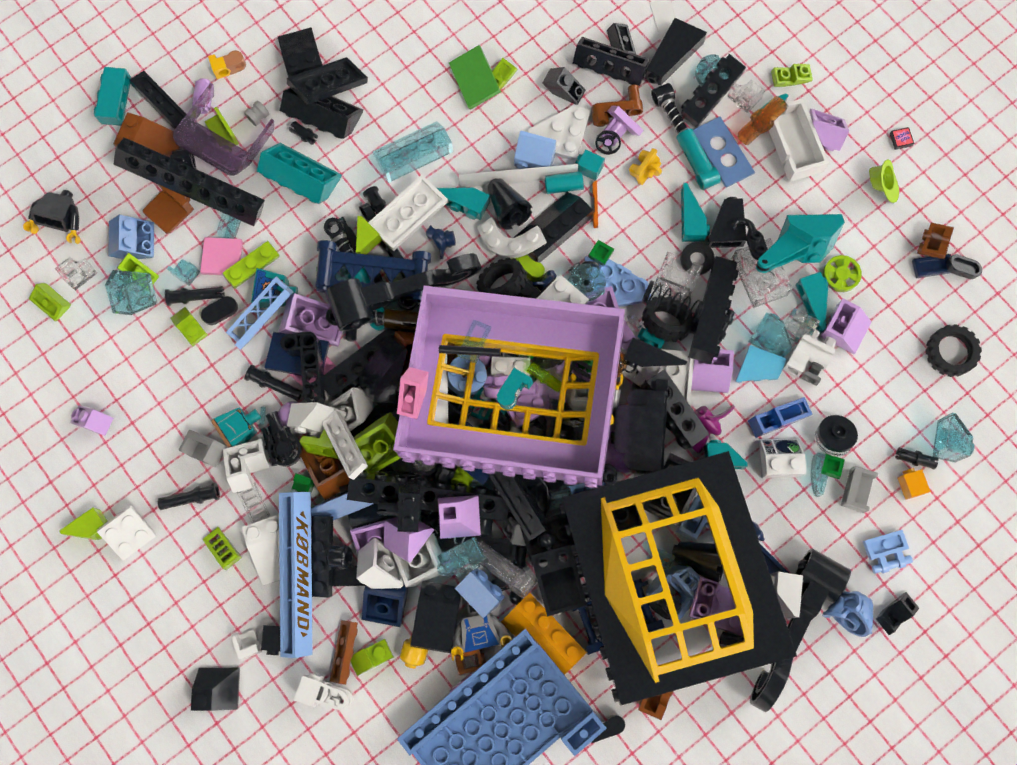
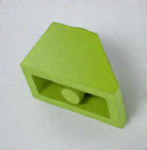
[59,507,108,540]

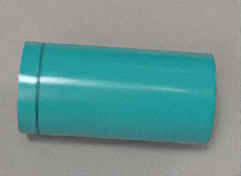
[545,171,584,194]

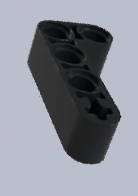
[280,332,325,405]

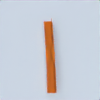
[592,181,598,228]

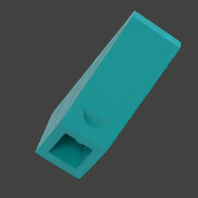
[437,187,490,221]

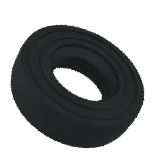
[680,242,715,276]

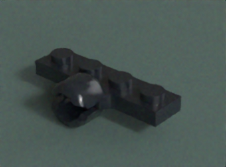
[311,516,353,598]
[438,518,518,561]

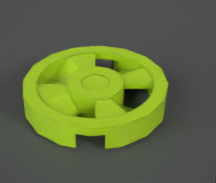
[823,255,862,292]

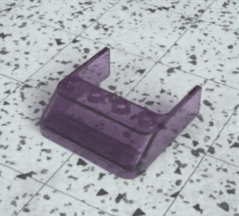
[173,83,274,176]

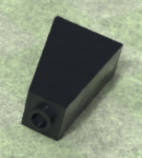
[645,18,707,86]

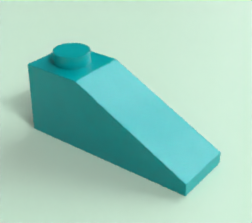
[681,183,710,242]
[795,272,828,335]

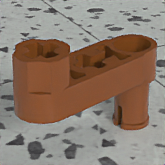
[591,85,643,127]

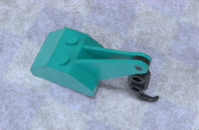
[733,214,845,273]

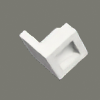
[231,630,262,660]

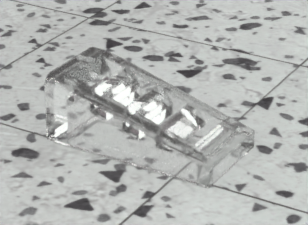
[237,482,271,523]

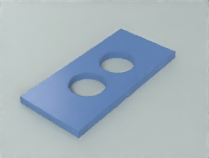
[693,116,755,188]

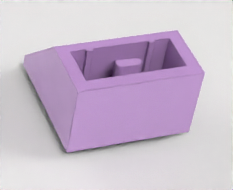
[820,298,872,354]
[691,349,734,393]

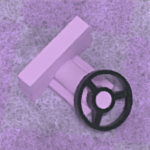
[595,106,644,155]

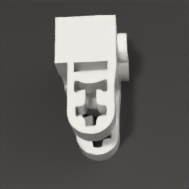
[294,672,353,710]

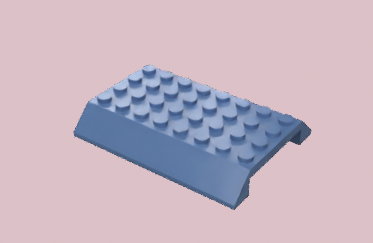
[397,629,607,765]

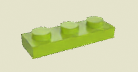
[222,241,280,289]

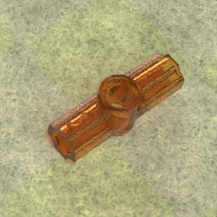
[737,96,787,145]

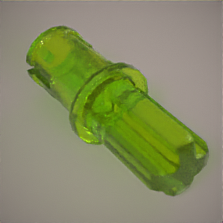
[526,362,561,392]

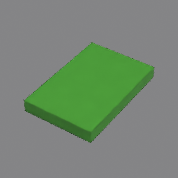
[449,45,501,110]

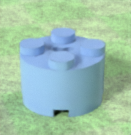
[447,355,487,397]

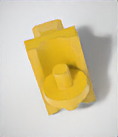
[629,148,662,185]

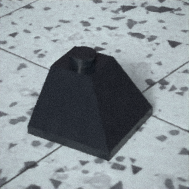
[191,667,240,711]

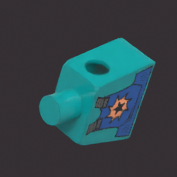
[251,268,298,308]

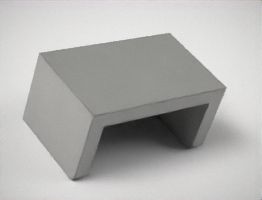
[179,430,227,467]
[841,466,878,513]

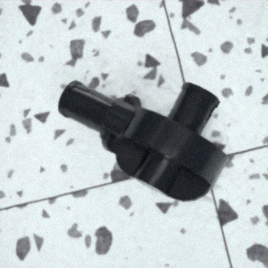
[266,411,303,467]

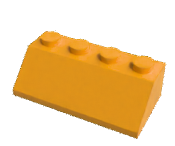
[501,593,587,675]

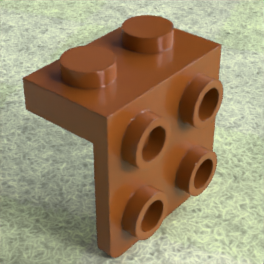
[143,184,194,234]

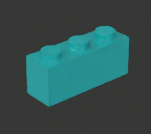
[94,67,132,126]

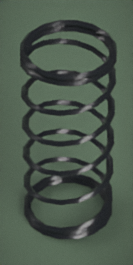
[642,280,705,324]

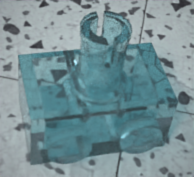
[437,537,486,578]

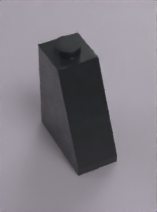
[706,197,746,248]

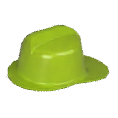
[869,159,899,203]

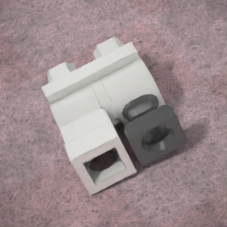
[783,328,836,386]

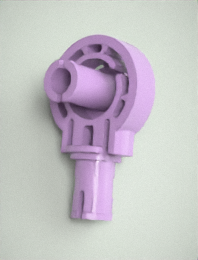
[483,374,539,403]

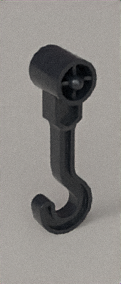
[325,253,482,331]
[750,548,851,712]

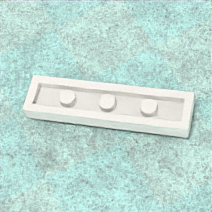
[322,410,368,480]

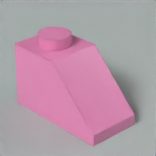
[397,367,429,419]

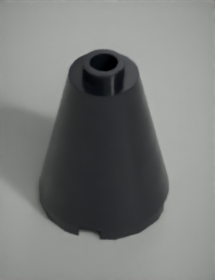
[487,178,532,230]
[671,542,724,583]

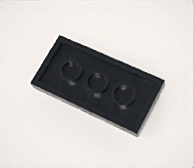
[287,57,368,105]

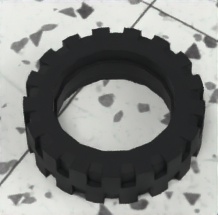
[476,258,527,296]
[642,296,694,342]
[926,324,982,377]

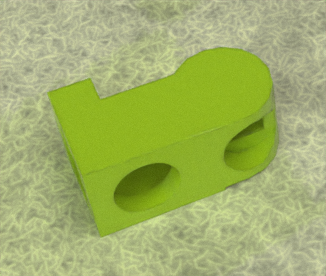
[511,254,545,282]

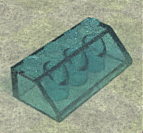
[372,121,453,183]

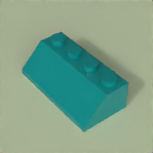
[257,143,342,204]

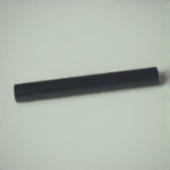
[439,345,501,357]

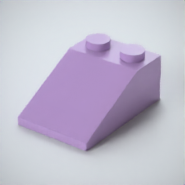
[279,293,342,347]

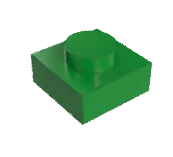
[588,240,614,266]
[820,454,845,479]

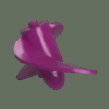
[692,405,735,453]

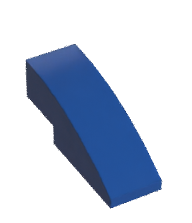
[748,397,813,438]

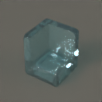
[167,259,200,286]

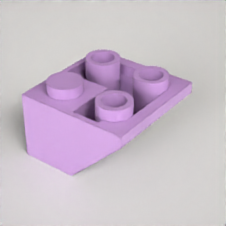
[438,495,481,539]

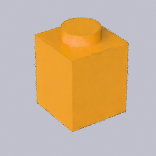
[897,468,931,500]

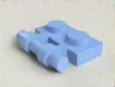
[863,530,913,574]

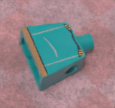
[210,407,262,448]

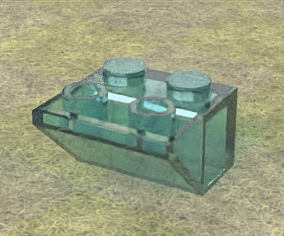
[105,270,157,315]

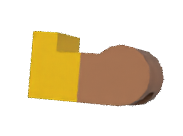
[208,50,246,79]

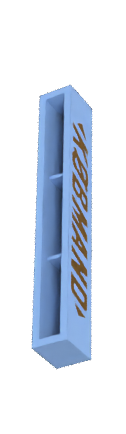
[279,492,313,658]

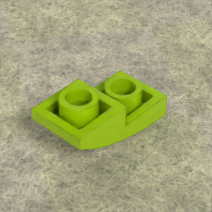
[771,64,813,87]

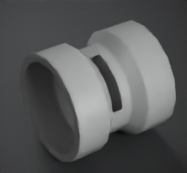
[244,100,269,126]

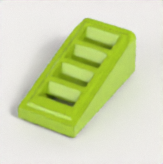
[202,527,242,570]

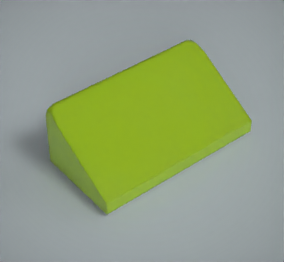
[29,283,71,321]

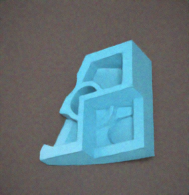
[735,345,786,383]

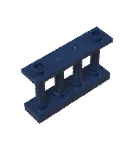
[571,579,665,655]

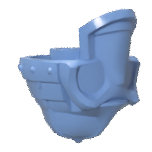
[822,591,873,637]

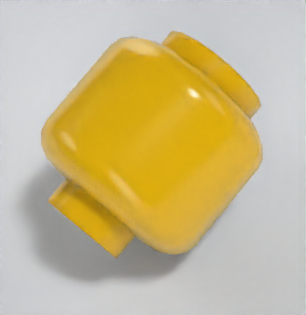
[400,636,428,669]

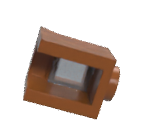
[454,649,486,675]

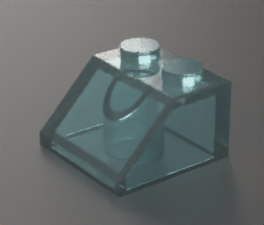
[748,312,792,357]
[932,412,975,463]

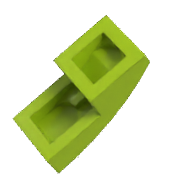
[492,58,518,90]

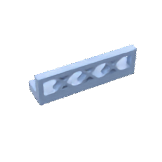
[226,276,293,350]

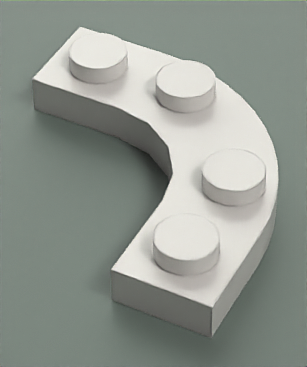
[477,217,547,258]

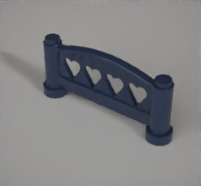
[315,240,431,303]

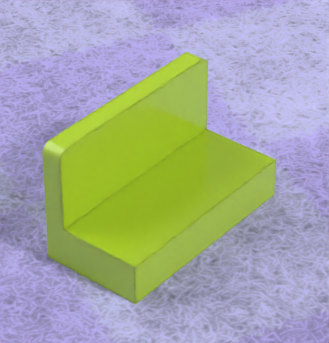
[204,107,239,153]

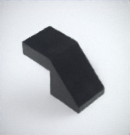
[876,592,919,635]

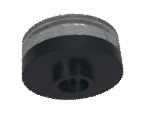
[815,415,858,457]

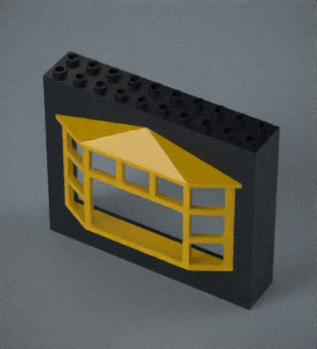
[559,451,797,706]

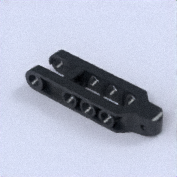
[337,203,418,311]

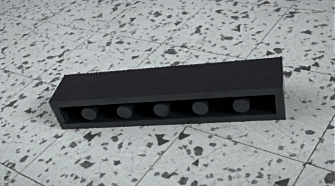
[688,256,739,364]

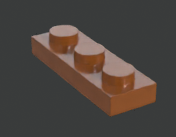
[329,620,358,685]

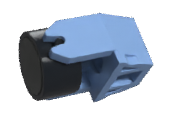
[646,565,700,621]

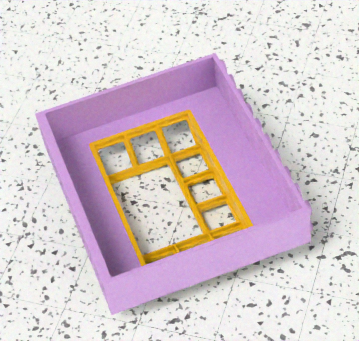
[393,286,625,488]

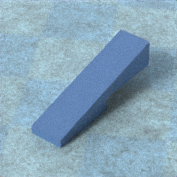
[311,483,374,530]

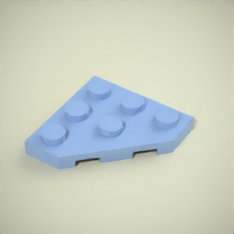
[584,256,652,307]

